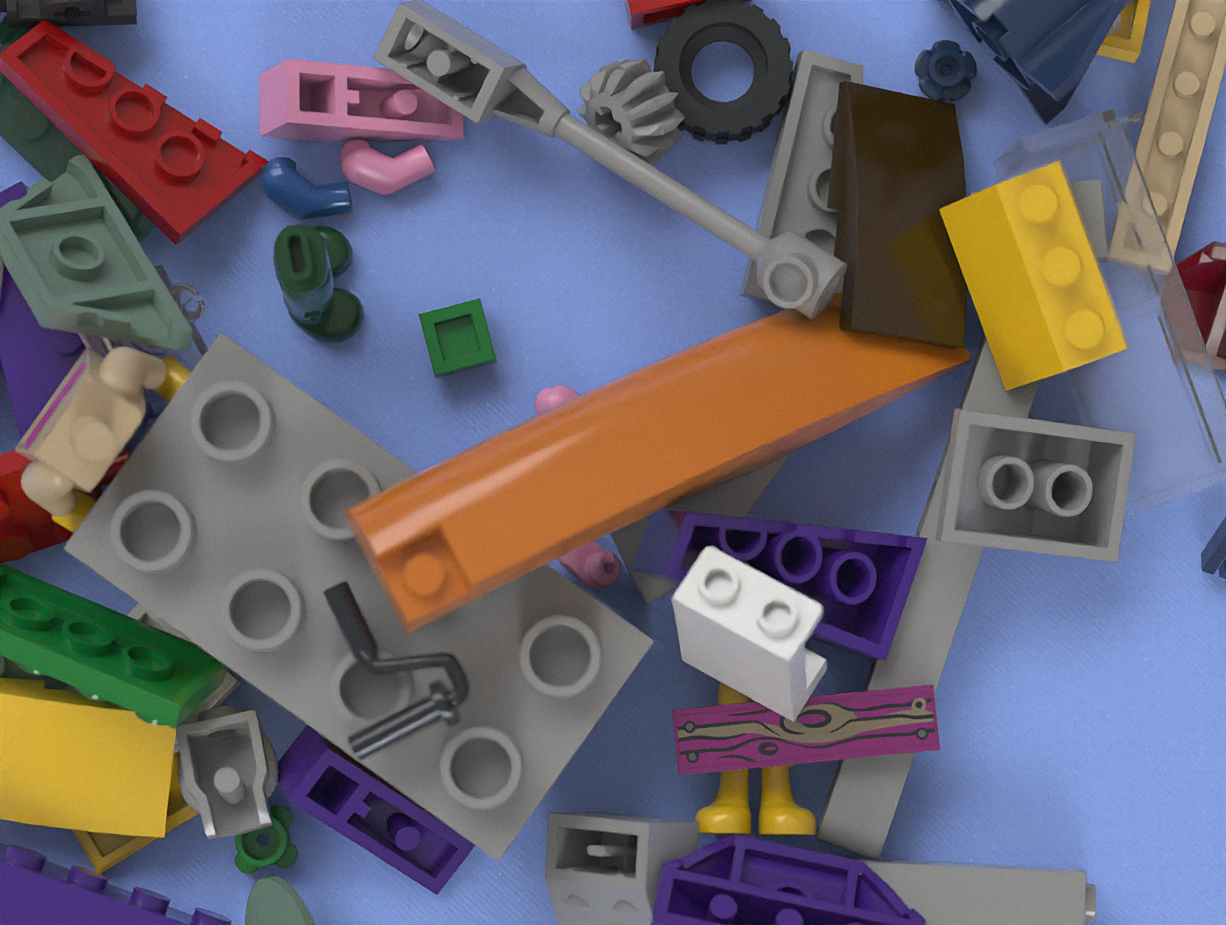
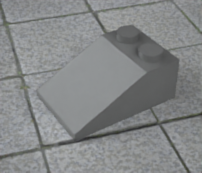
[935,409,1136,562]

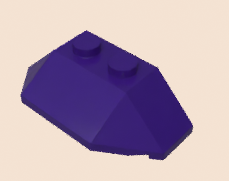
[651,834,926,925]

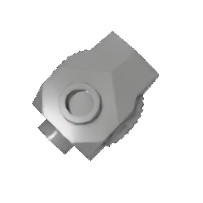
[176,706,279,840]

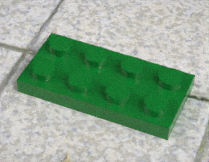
[0,563,228,729]

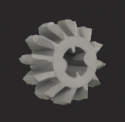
[576,59,685,165]

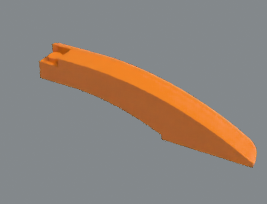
[344,292,972,634]

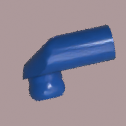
[262,157,353,220]

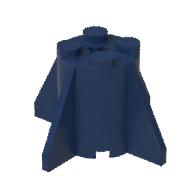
[938,0,1135,124]

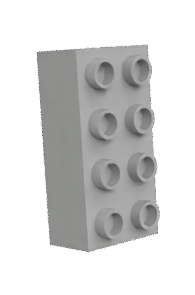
[63,332,654,861]

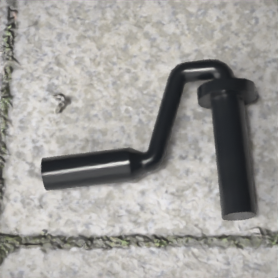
[323,581,470,761]

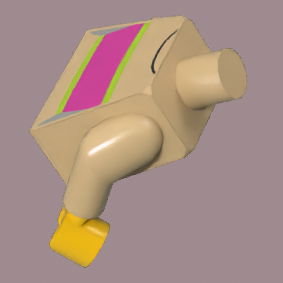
[15,347,191,533]

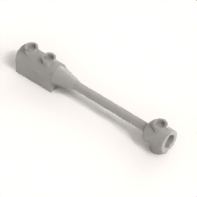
[374,0,847,320]

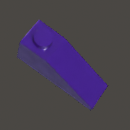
[277,724,476,895]

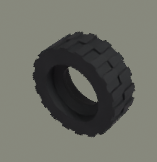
[653,0,793,145]

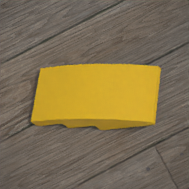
[0,677,176,838]

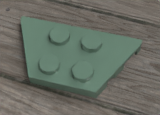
[0,154,193,350]

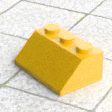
[939,161,1130,391]

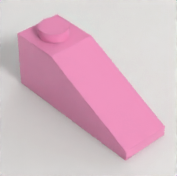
[259,59,464,142]

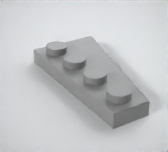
[739,49,863,309]

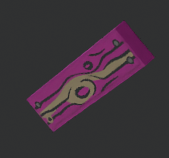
[672,684,940,775]

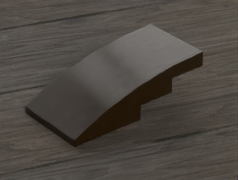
[827,81,968,349]

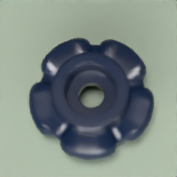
[914,40,977,101]

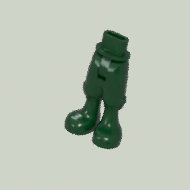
[273,224,364,343]

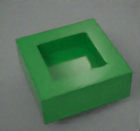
[418,298,497,378]

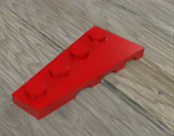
[0,19,269,245]

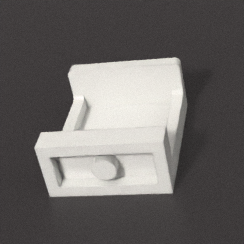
[672,547,827,722]

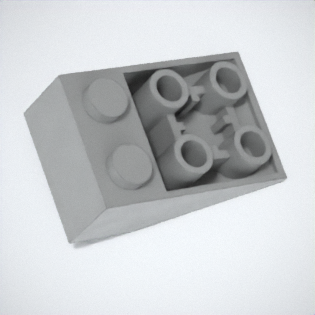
[545,812,699,925]

